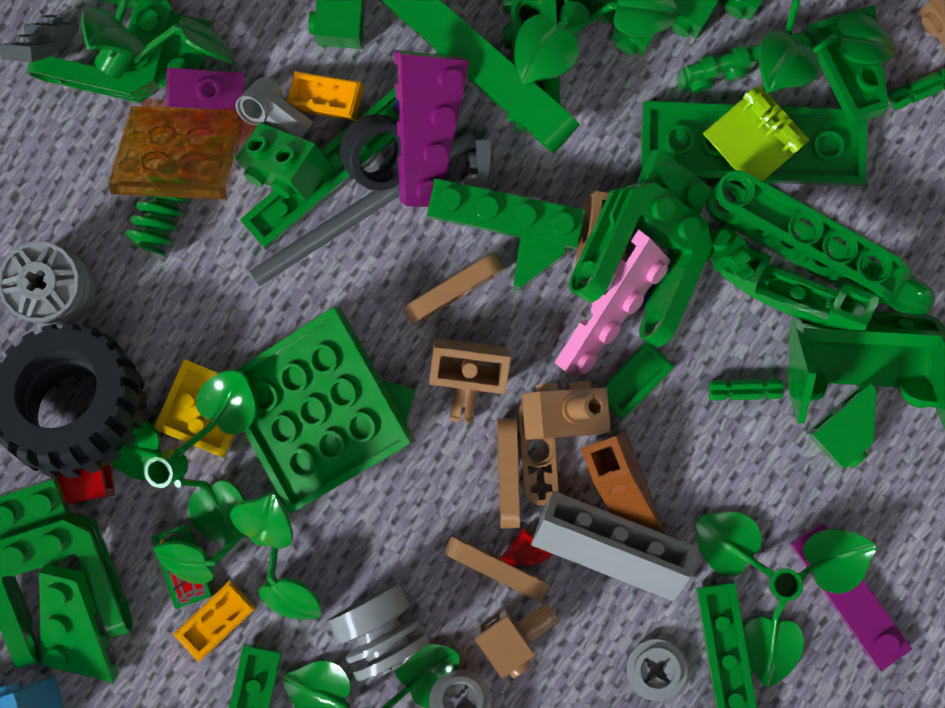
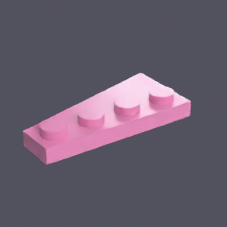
[555,230,671,379]

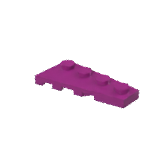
[394,50,470,207]

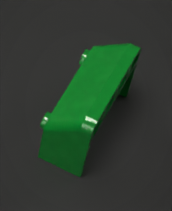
[788,311,945,430]

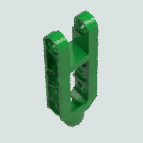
[705,170,936,314]

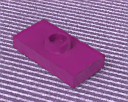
[166,68,244,110]

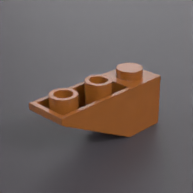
[581,429,666,535]

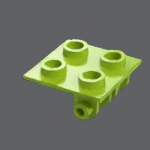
[703,84,810,181]

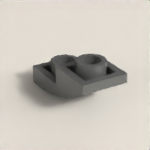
[0,15,79,62]
[463,139,491,189]

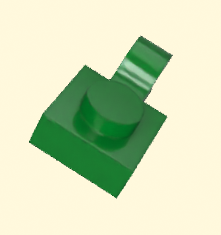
[707,224,755,281]

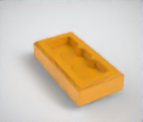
[286,71,365,122]
[173,580,257,662]

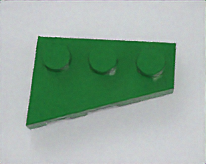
[804,5,889,125]
[39,564,119,683]

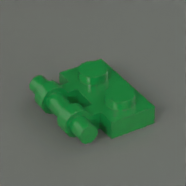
[676,44,760,93]

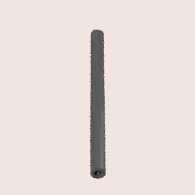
[249,130,476,286]

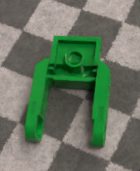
[26,0,214,103]
[569,149,712,347]
[0,477,133,669]

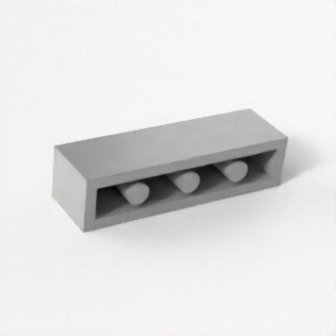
[531,491,697,602]

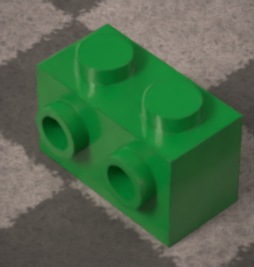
[235,122,331,201]

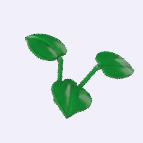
[81,0,235,79]
[514,0,679,85]
[759,0,897,93]
[108,370,257,548]
[152,491,324,620]
[696,512,877,687]
[282,643,460,708]

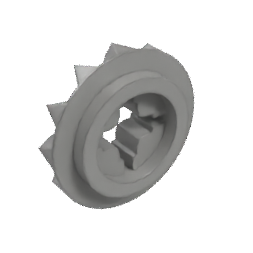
[626,639,688,701]
[429,670,492,708]

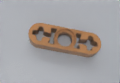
[403,252,506,325]
[518,403,558,506]
[497,418,520,529]
[443,535,551,602]

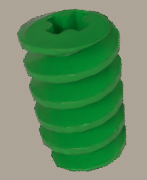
[124,174,195,258]

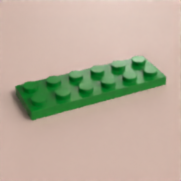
[639,101,867,187]

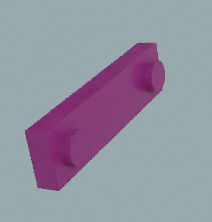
[789,522,912,672]

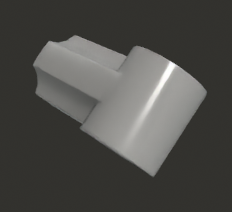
[235,77,315,139]

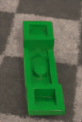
[721,248,881,330]

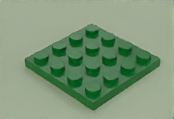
[236,306,416,514]

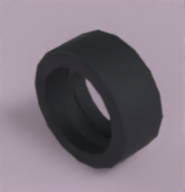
[340,113,401,191]

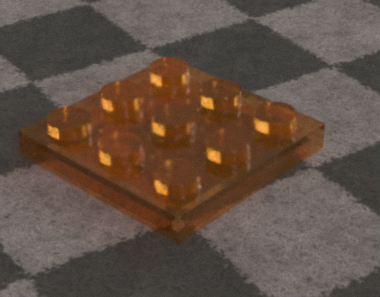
[108,106,244,200]

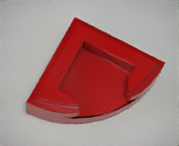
[500,528,553,566]

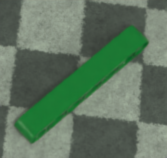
[379,0,580,154]

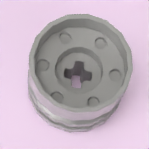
[0,241,96,328]
[327,582,429,681]

